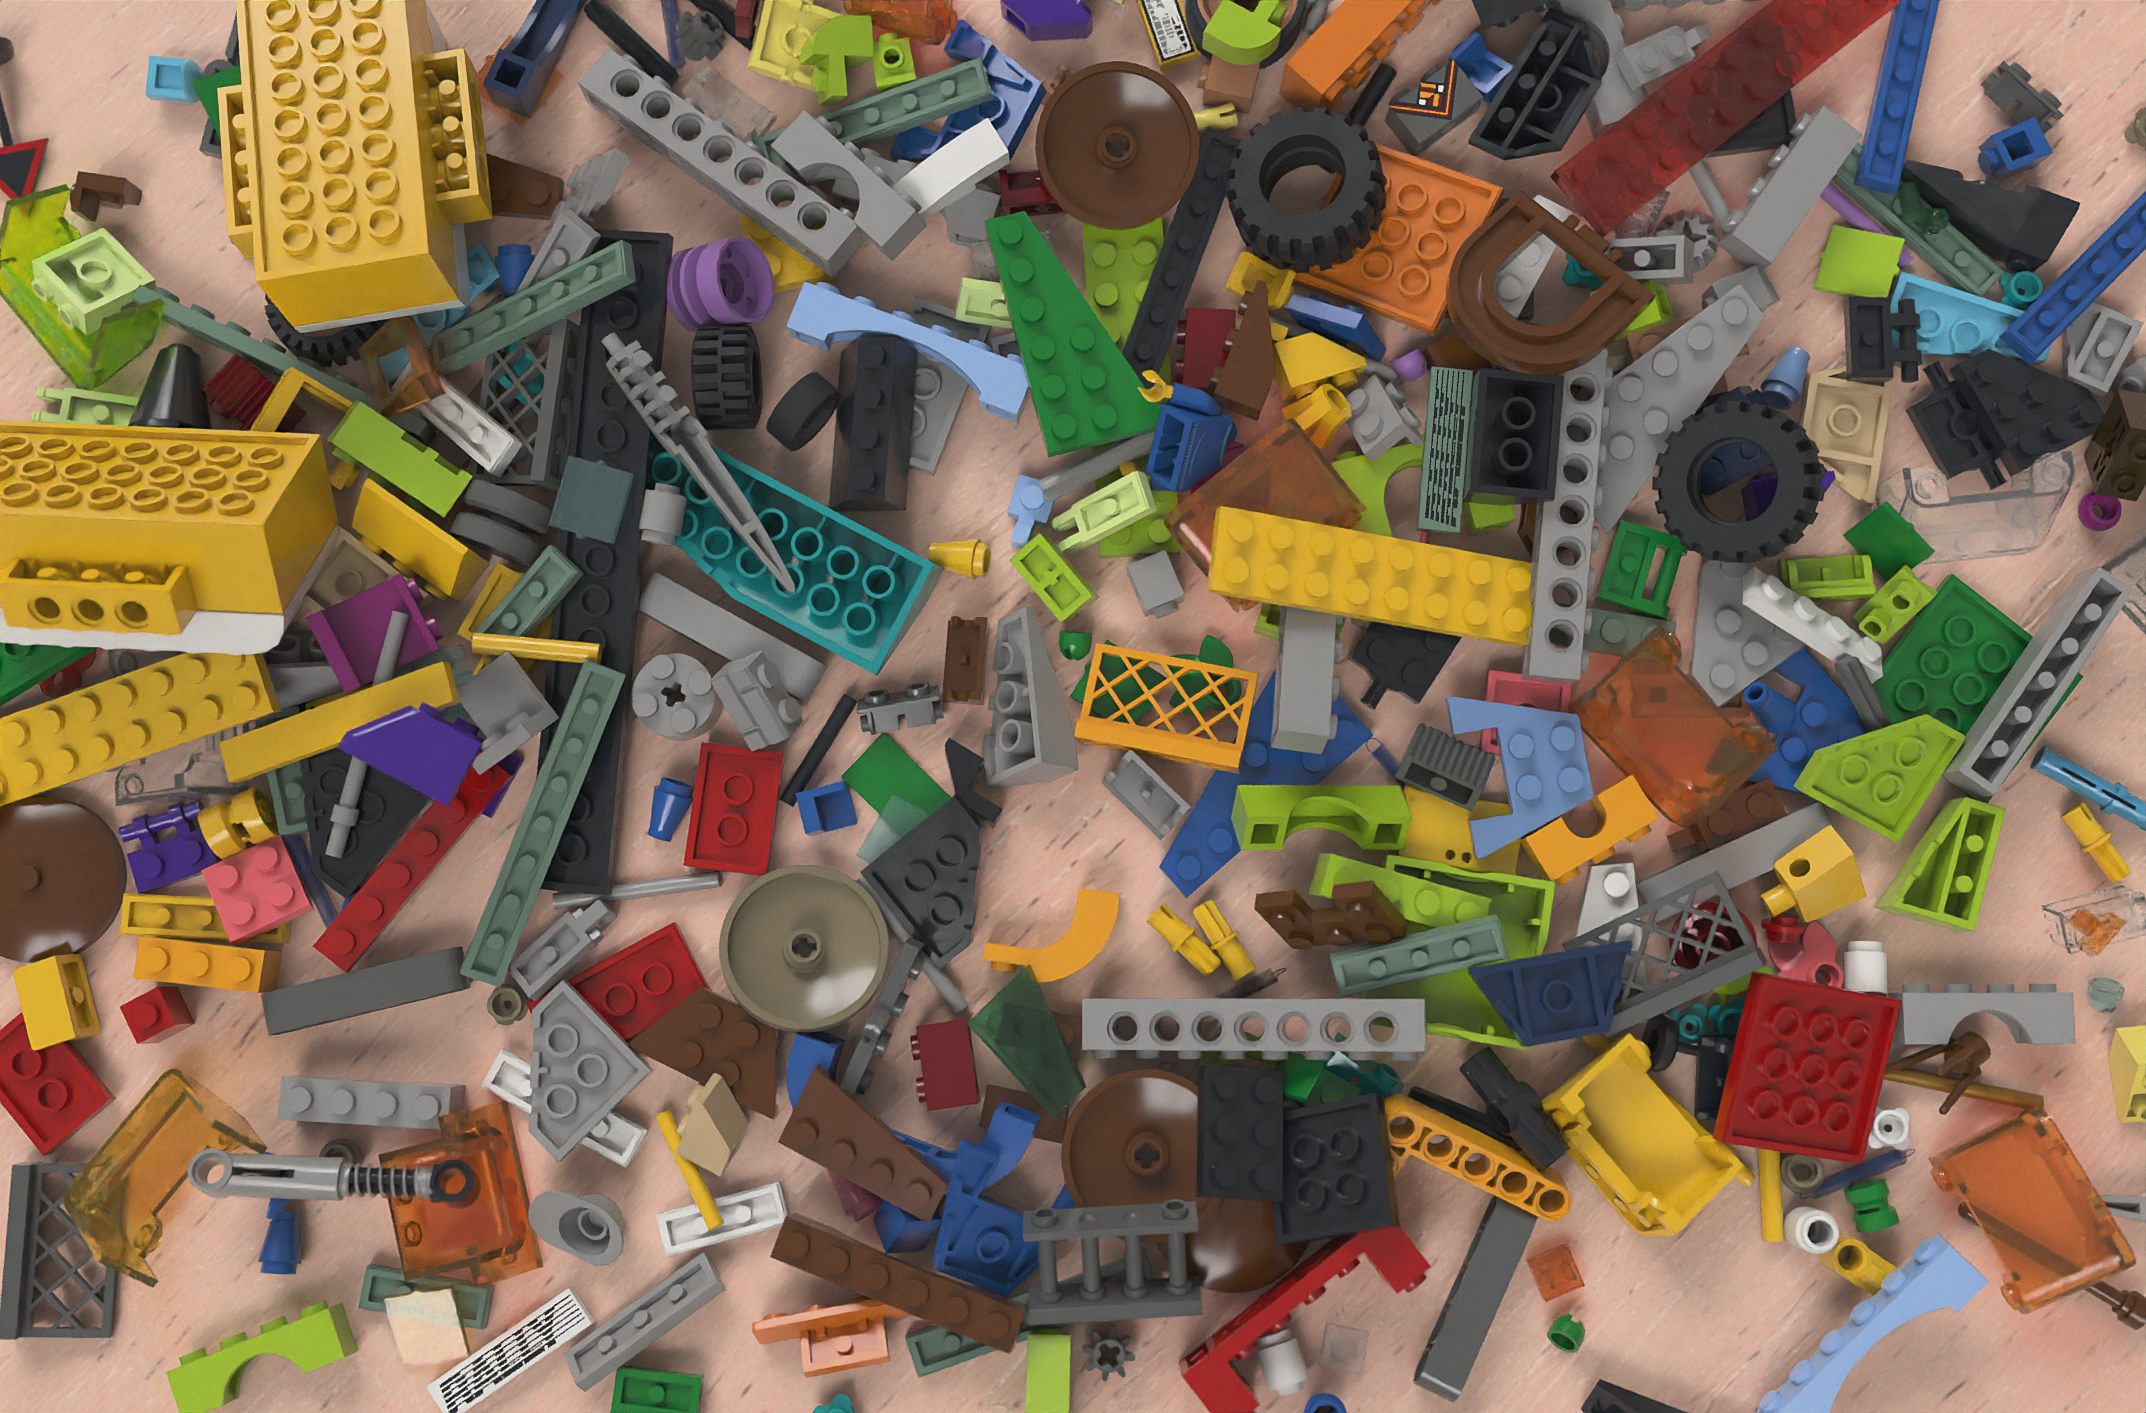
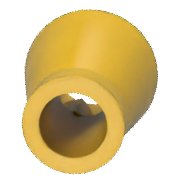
[928,539,991,580]

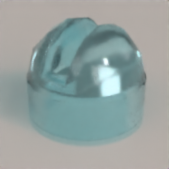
[2086,978,2125,1013]

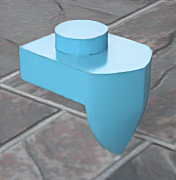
[145,55,204,104]

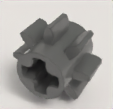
[674,11,725,61]
[1082,1324,1135,1382]

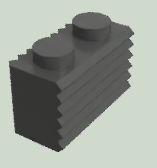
[1395,723,1495,812]

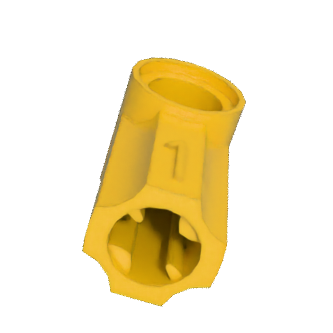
[1818,1233,1898,1297]

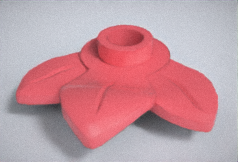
[1768,921,1844,988]

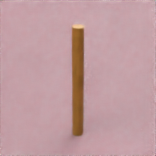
[1883,1063,2044,1112]

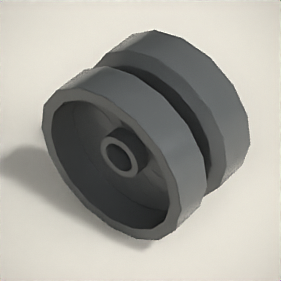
[449,479,557,567]

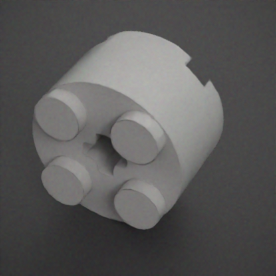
[632,653,723,741]

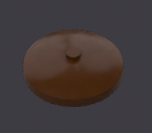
[1035,61,1200,230]
[0,797,127,963]
[1061,1068,1222,1244]
[1156,1199,1309,1293]

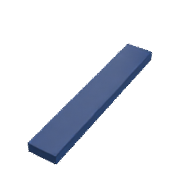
[1854,0,1940,195]
[1999,191,2146,365]

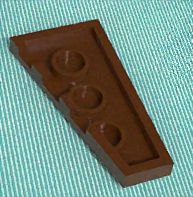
[486,153,564,220]
[778,1064,951,1223]

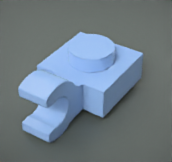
[1007,474,1055,549]

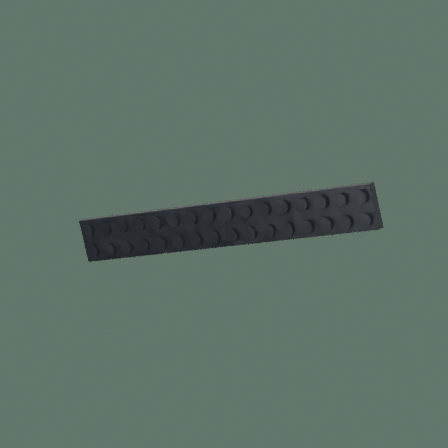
[536,229,674,896]

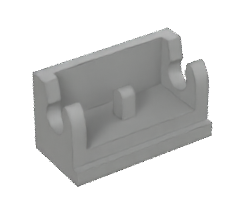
[1101,749,1191,840]

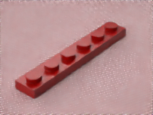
[313,751,512,972]

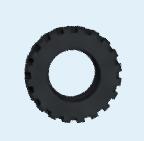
[1225,106,1387,273]
[1652,401,1825,563]

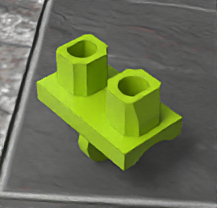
[1852,564,1938,644]

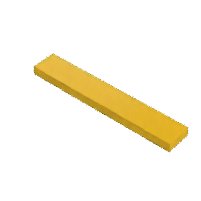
[219,661,461,783]

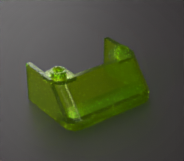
[0,184,165,391]

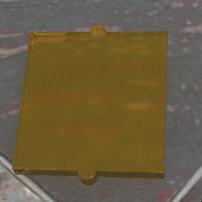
[383,1285,471,1367]

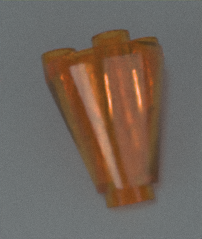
[843,0,958,45]

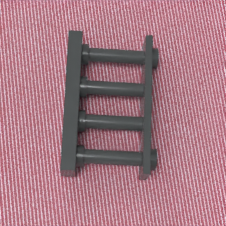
[1023,1199,1203,1325]

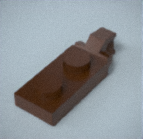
[1666,778,1788,853]

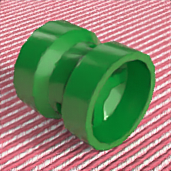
[1843,1178,1900,1233]

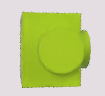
[872,33,917,93]

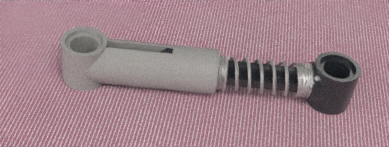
[188,1148,481,1209]

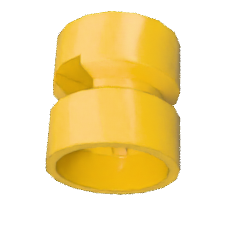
[198,786,279,859]

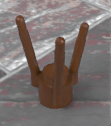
[1884,1031,1991,1115]

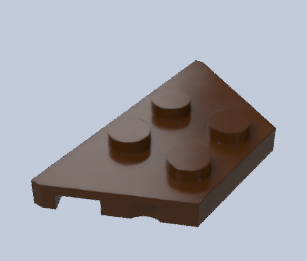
[628,987,779,1120]

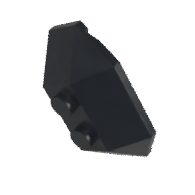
[1468,8,1602,161]

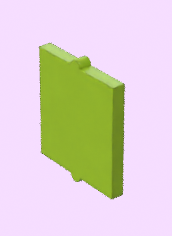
[1814,225,1905,297]

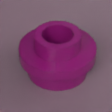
[2078,491,2122,532]

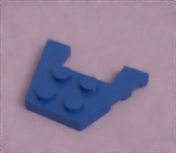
[889,19,1047,162]
[1704,648,1868,797]
[932,1139,1078,1297]

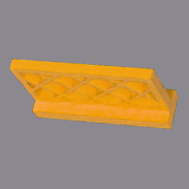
[1074,643,1259,774]

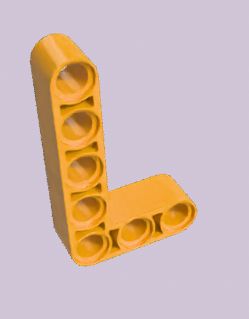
[1384,1094,1572,1221]

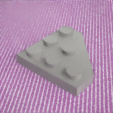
[534,148,630,258]
[1688,560,1807,712]
[529,980,653,1162]

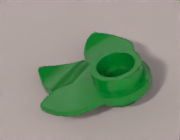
[1168,635,1242,715]

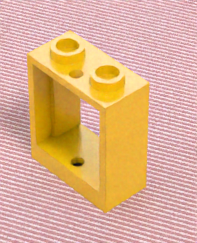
[249,367,361,491]

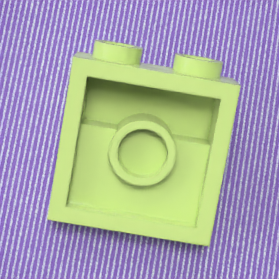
[31,227,156,335]

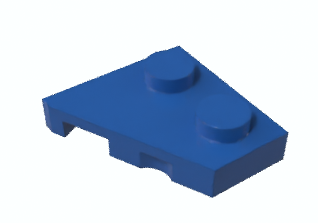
[1286,294,1386,362]

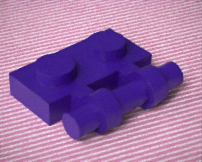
[118,800,222,894]

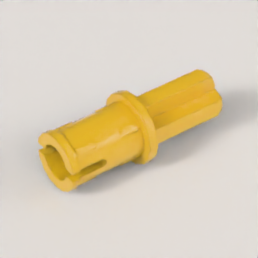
[2060,802,2131,883]
[1193,900,1257,982]
[1146,903,1221,976]

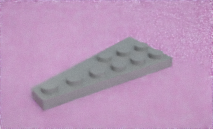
[1563,283,1765,535]

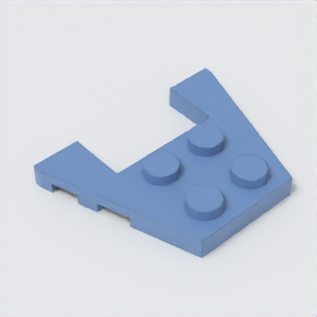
[1445,696,1594,858]

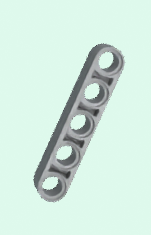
[638,571,827,703]
[1636,801,1837,922]

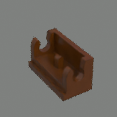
[942,616,989,705]

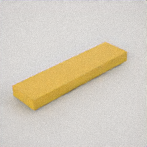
[120,893,292,943]

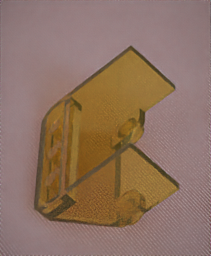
[64,1068,268,1288]

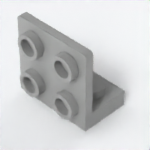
[457,652,559,775]

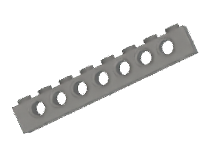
[578,48,863,278]
[1521,349,1613,685]
[1082,998,1427,1060]

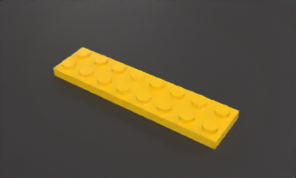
[1207,506,1533,648]
[0,652,282,807]

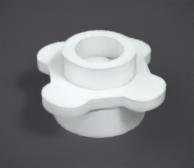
[1868,1107,1910,1150]

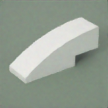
[892,118,1010,220]

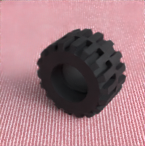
[691,325,762,430]

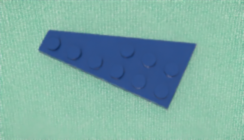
[1159,669,1373,898]

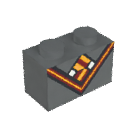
[1385,60,1483,157]

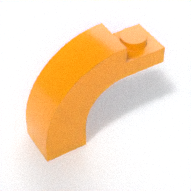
[983,888,1120,983]

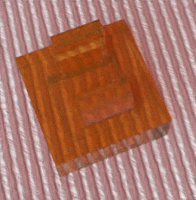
[2067,908,2126,957]
[1526,1243,1585,1302]

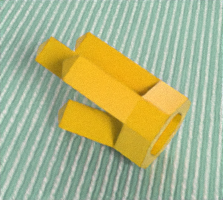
[1275,384,1352,454]

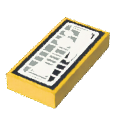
[1136,0,1198,70]

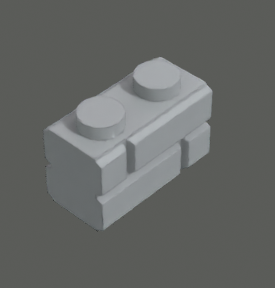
[710,650,803,751]

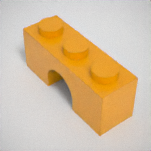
[1520,775,1659,886]
[133,936,282,993]

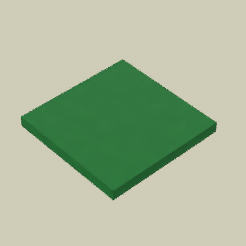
[1872,574,2084,803]

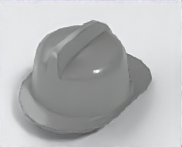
[528,1190,626,1266]

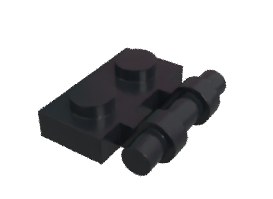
[1844,297,1922,383]

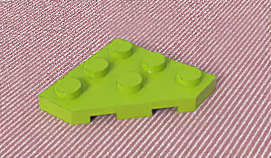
[1793,714,1967,843]

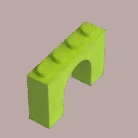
[1326,434,1516,537]

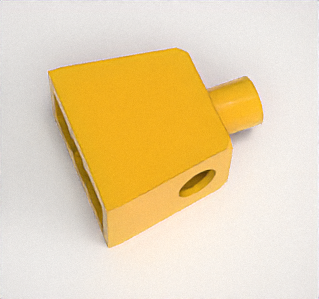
[1760,825,1867,922]

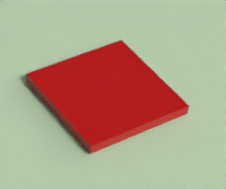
[1713,971,1902,1165]

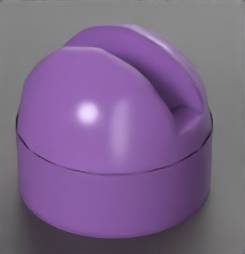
[1391,346,1427,381]

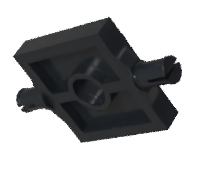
[1905,361,2007,491]
[1348,621,1462,710]

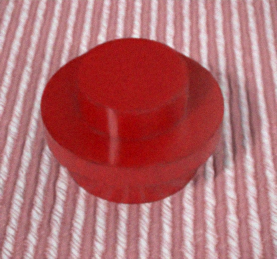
[1761,913,1805,943]

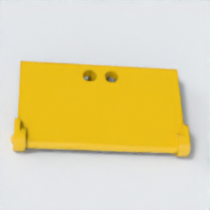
[1397,784,1521,875]

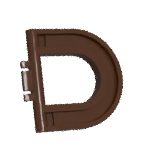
[1446,190,1655,375]

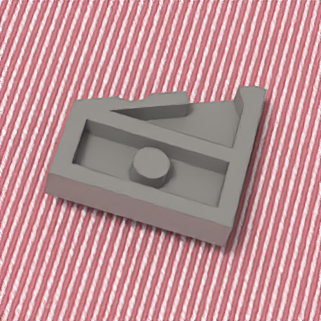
[2063,302,2144,398]

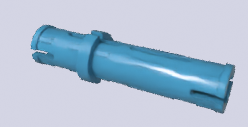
[2030,746,2146,831]

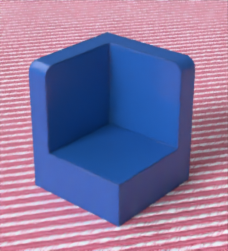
[795,781,857,836]
[873,1200,942,1254]

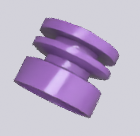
[666,236,774,333]

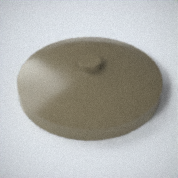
[719,865,889,1033]

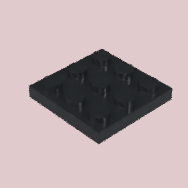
[1272,1093,1400,1246]

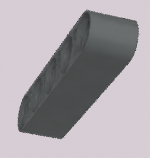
[261,946,471,1036]
[1413,1195,1538,1402]

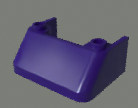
[338,702,524,818]

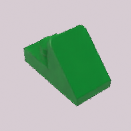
[1275,1051,1362,1108]

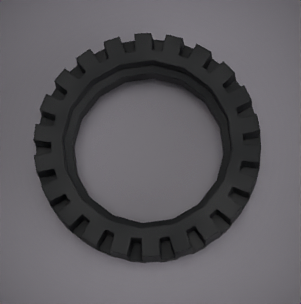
[265,294,393,367]

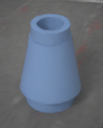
[1761,347,1810,410]

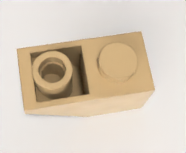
[676,1072,749,1177]

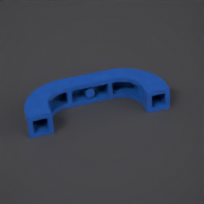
[787,1031,1042,1195]

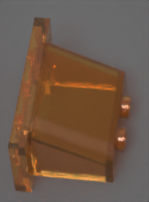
[378,1101,543,1288]

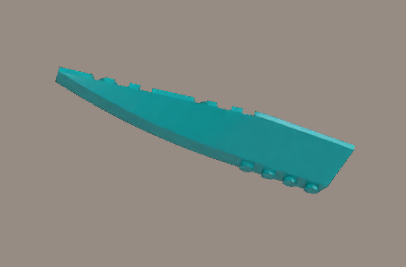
[498,342,944,676]

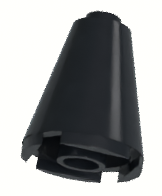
[128,344,212,429]

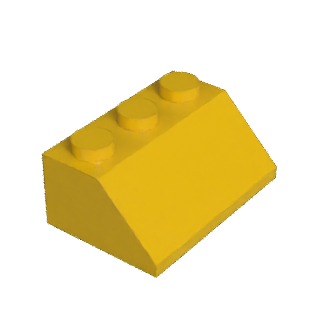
[351,478,490,603]

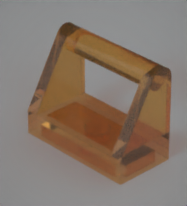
[358,315,446,417]

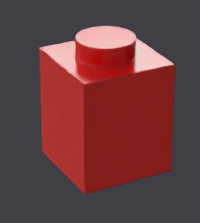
[119,987,195,1044]

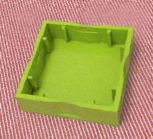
[1360,855,1555,1051]

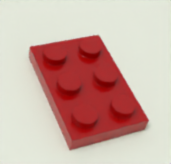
[683,742,785,876]
[0,1012,116,1156]

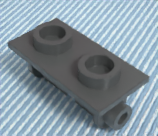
[1980,61,2064,134]
[857,682,944,735]

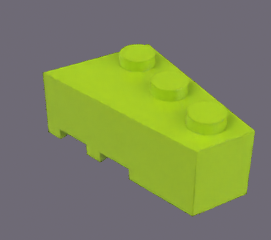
[327,400,473,517]
[1874,797,2006,932]

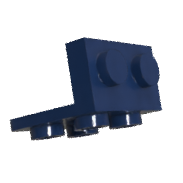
[1694,386,1775,496]

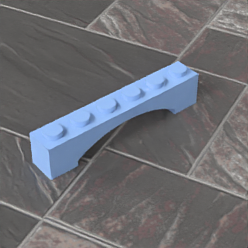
[786,281,1030,424]
[1755,1233,1989,1413]

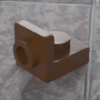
[69,171,142,222]

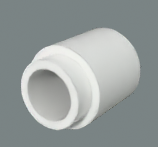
[1843,941,1888,995]
[1784,1206,1839,1254]
[1256,1328,1309,1396]

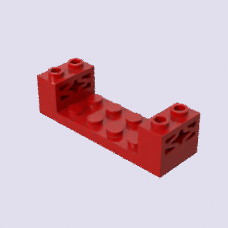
[1179,1226,1431,1413]

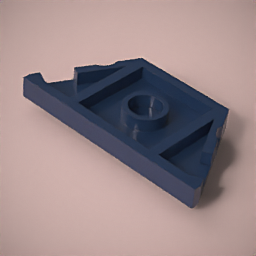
[1468,940,1632,1047]

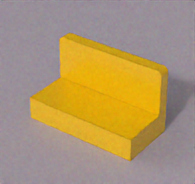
[13,954,102,1050]

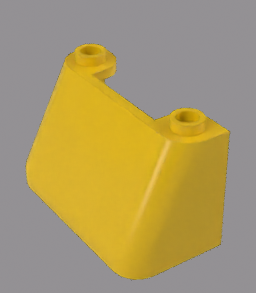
[1542,1033,1745,1239]

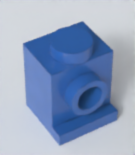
[1978,117,2053,180]

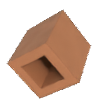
[1197,54,1261,114]

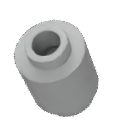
[639,483,687,546]

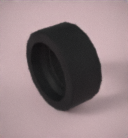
[766,372,841,452]

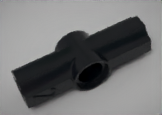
[1459,1046,1571,1172]

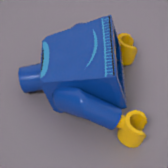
[1118,370,1237,492]

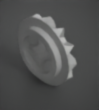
[1653,209,1719,273]

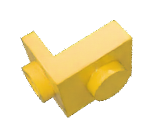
[1224,251,1296,310]

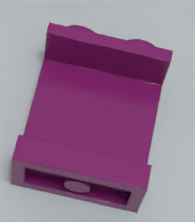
[305,573,444,694]

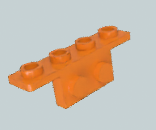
[752,1296,911,1378]

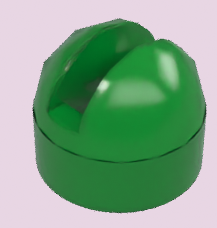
[1059,631,1092,661]
[1547,1314,1585,1353]

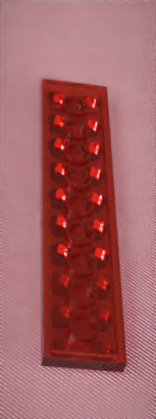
[1550,0,1901,238]

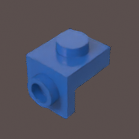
[1448,31,1513,104]

